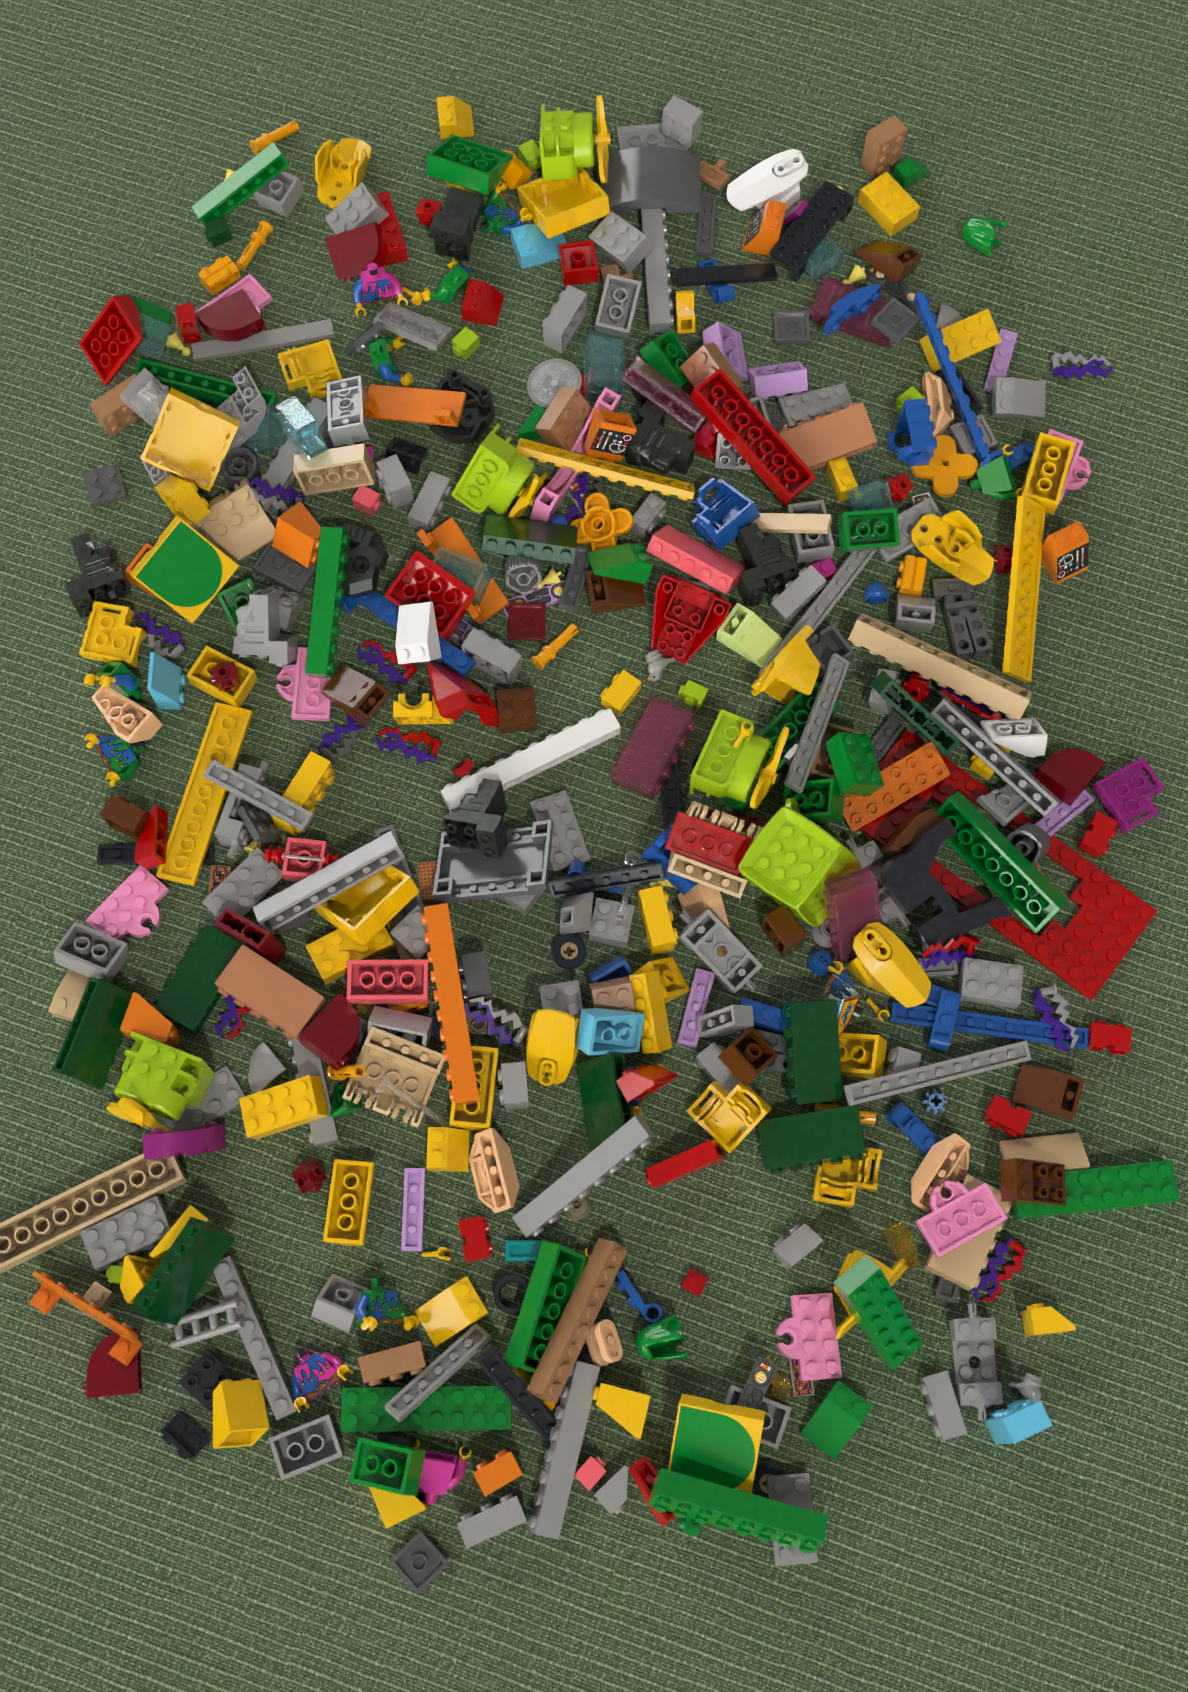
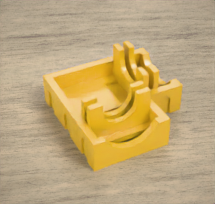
[277,339,342,401]
[79,601,147,668]
[393,693,455,725]
[686,1080,772,1154]
[812,1147,883,1208]

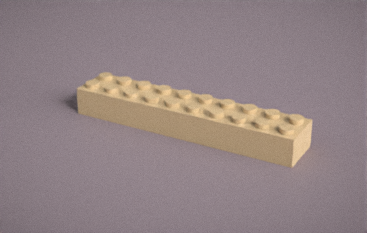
[848,613,1032,720]
[0,1153,188,1274]

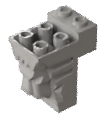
[119,368,169,430]
[232,589,298,667]

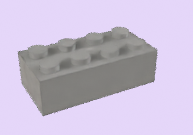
[80,1195,173,1272]

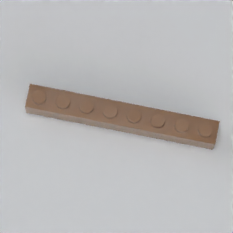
[526,1238,627,1404]

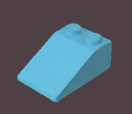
[510,224,567,270]
[147,652,187,710]
[576,1008,645,1055]

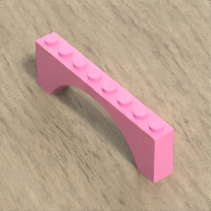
[530,387,621,523]

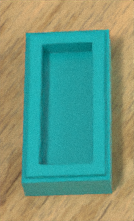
[505,1240,546,1262]

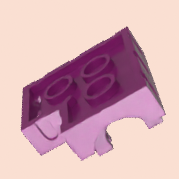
[1092,757,1164,835]

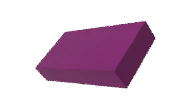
[783,200,808,226]

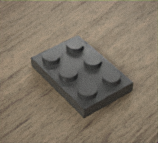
[252,541,317,595]

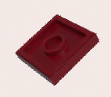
[508,602,546,641]

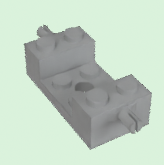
[326,375,370,447]
[214,761,269,859]
[845,838,911,928]
[678,909,763,993]
[949,1303,1003,1421]

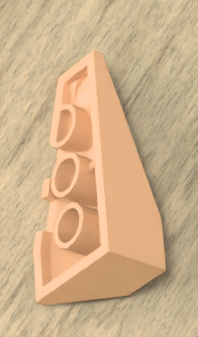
[91,686,163,744]
[677,884,731,957]

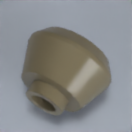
[466,1008,488,1034]
[564,1196,591,1220]

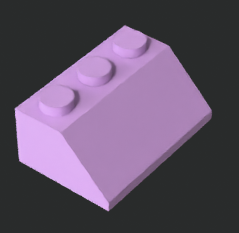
[702,322,748,381]
[747,361,808,400]

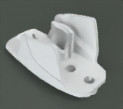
[727,149,809,212]

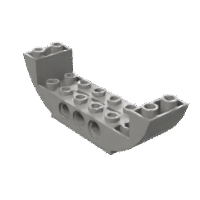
[140,366,266,485]

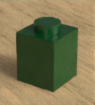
[204,216,233,247]

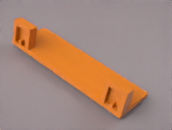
[364,384,467,427]
[417,518,509,624]
[843,741,950,832]
[29,1271,143,1366]

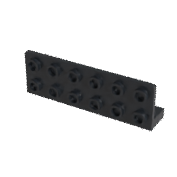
[769,181,855,282]

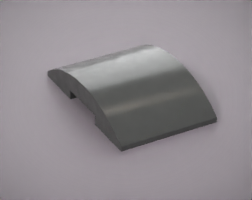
[597,146,701,215]

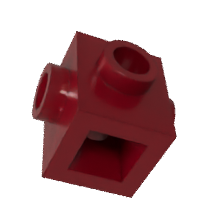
[992,545,1014,573]
[210,661,242,691]
[291,1158,328,1194]

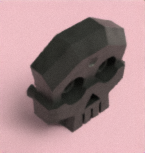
[428,369,495,444]
[314,523,389,599]

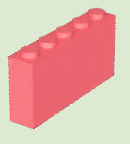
[646,524,747,594]

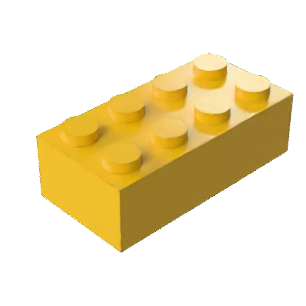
[919,309,1002,373]
[1020,432,1076,515]
[271,751,335,838]
[305,926,396,985]
[449,1046,499,1131]
[239,1075,329,1139]

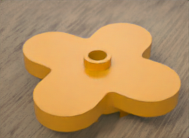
[910,435,978,498]
[570,493,634,551]

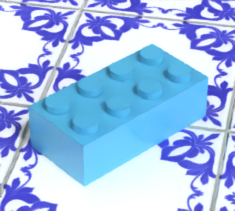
[984,1399,1053,1444]

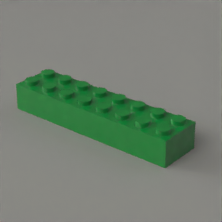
[718,682,841,815]
[936,791,1069,933]
[1011,1160,1180,1221]
[341,1386,512,1432]
[648,1468,829,1554]

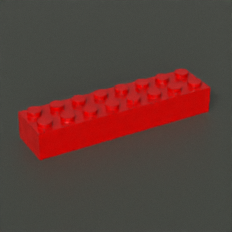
[690,368,816,506]

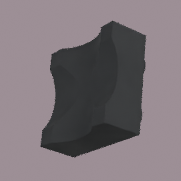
[178,1350,240,1411]

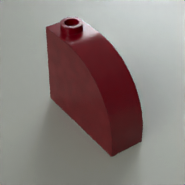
[324,221,381,282]
[195,289,266,342]
[1035,749,1106,807]
[215,907,287,966]
[300,993,360,1071]
[84,1328,142,1399]

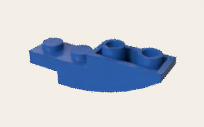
[823,284,881,336]

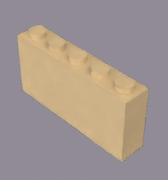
[923,1174,1012,1291]

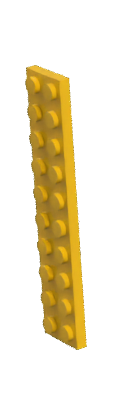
[516,438,695,501]
[1002,495,1046,683]
[156,702,253,887]

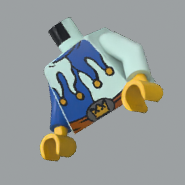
[819,961,864,1018]

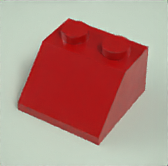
[558,240,599,286]
[461,279,504,327]
[616,1064,678,1102]

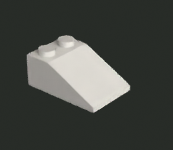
[395,601,442,664]
[980,718,1048,758]

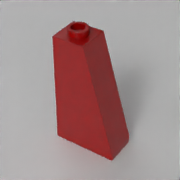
[645,1140,726,1188]

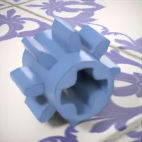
[921,1089,948,1116]

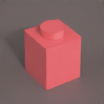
[352,486,382,516]
[574,1456,606,1491]

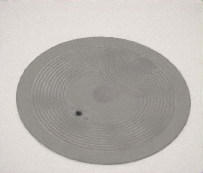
[527,358,582,408]

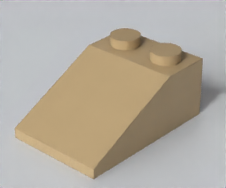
[48,969,90,1021]

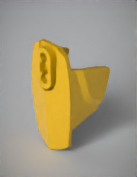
[315,138,372,209]
[911,510,994,586]
[751,625,820,705]
[847,922,931,1008]
[526,1009,580,1086]
[833,1250,908,1339]

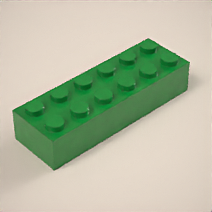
[504,1241,587,1374]
[834,1255,923,1371]

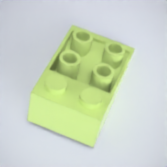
[716,602,782,668]

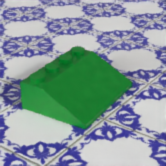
[426,134,513,195]

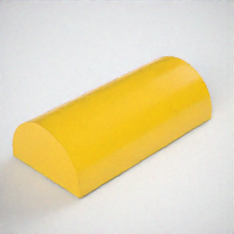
[323,1159,375,1246]

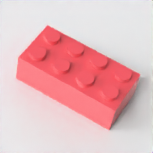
[347,960,430,1004]

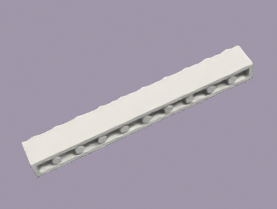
[441,708,621,813]

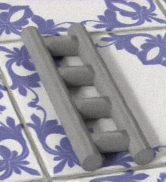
[166,1298,244,1349]

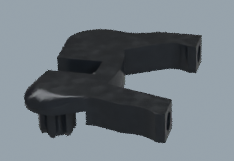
[880,817,1011,958]

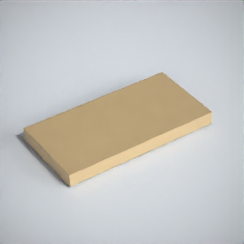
[999,1133,1090,1171]

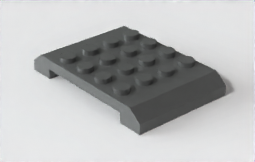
[432,820,554,903]

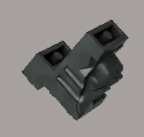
[430,186,484,262]
[625,401,696,475]
[736,523,797,607]
[65,533,131,618]
[442,778,508,860]

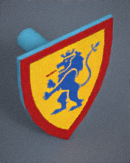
[828,995,860,1037]

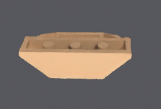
[922,372,954,438]
[469,1128,520,1213]
[911,1133,971,1213]

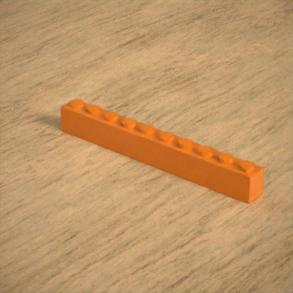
[421,903,480,1106]

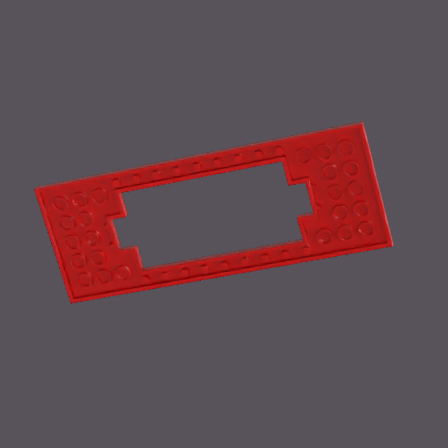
[843,730,1157,1001]

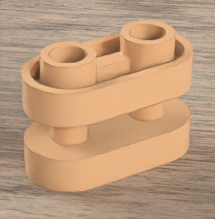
[586,1319,623,1367]

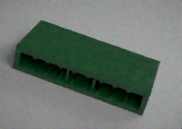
[482,514,578,564]
[870,670,960,755]
[154,924,247,1034]
[52,977,133,1090]
[782,998,843,1104]
[576,1053,640,1154]
[758,1105,867,1174]
[132,1217,235,1326]

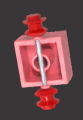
[264,837,344,882]

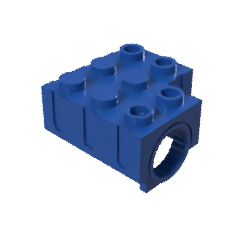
[887,398,937,467]
[691,477,760,551]
[641,823,697,895]

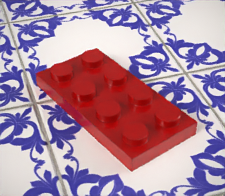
[664,811,752,875]

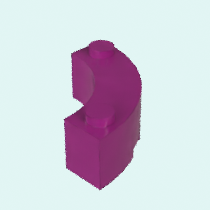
[143,1121,226,1159]

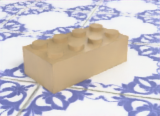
[293,443,376,496]

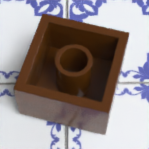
[496,687,538,733]
[100,795,149,840]
[761,904,806,958]
[718,1027,779,1086]

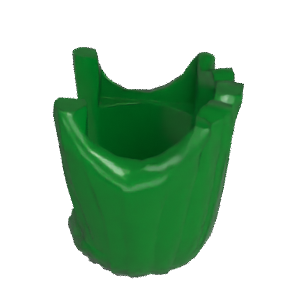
[961,216,1007,257]
[635,1314,688,1361]

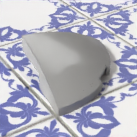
[936,303,963,329]
[248,1041,287,1094]

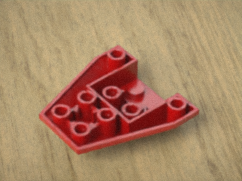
[651,574,732,665]
[427,662,499,727]

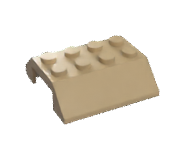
[186,477,276,563]
[667,801,764,899]
[342,1026,444,1128]

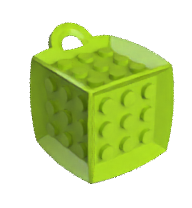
[738,798,861,928]

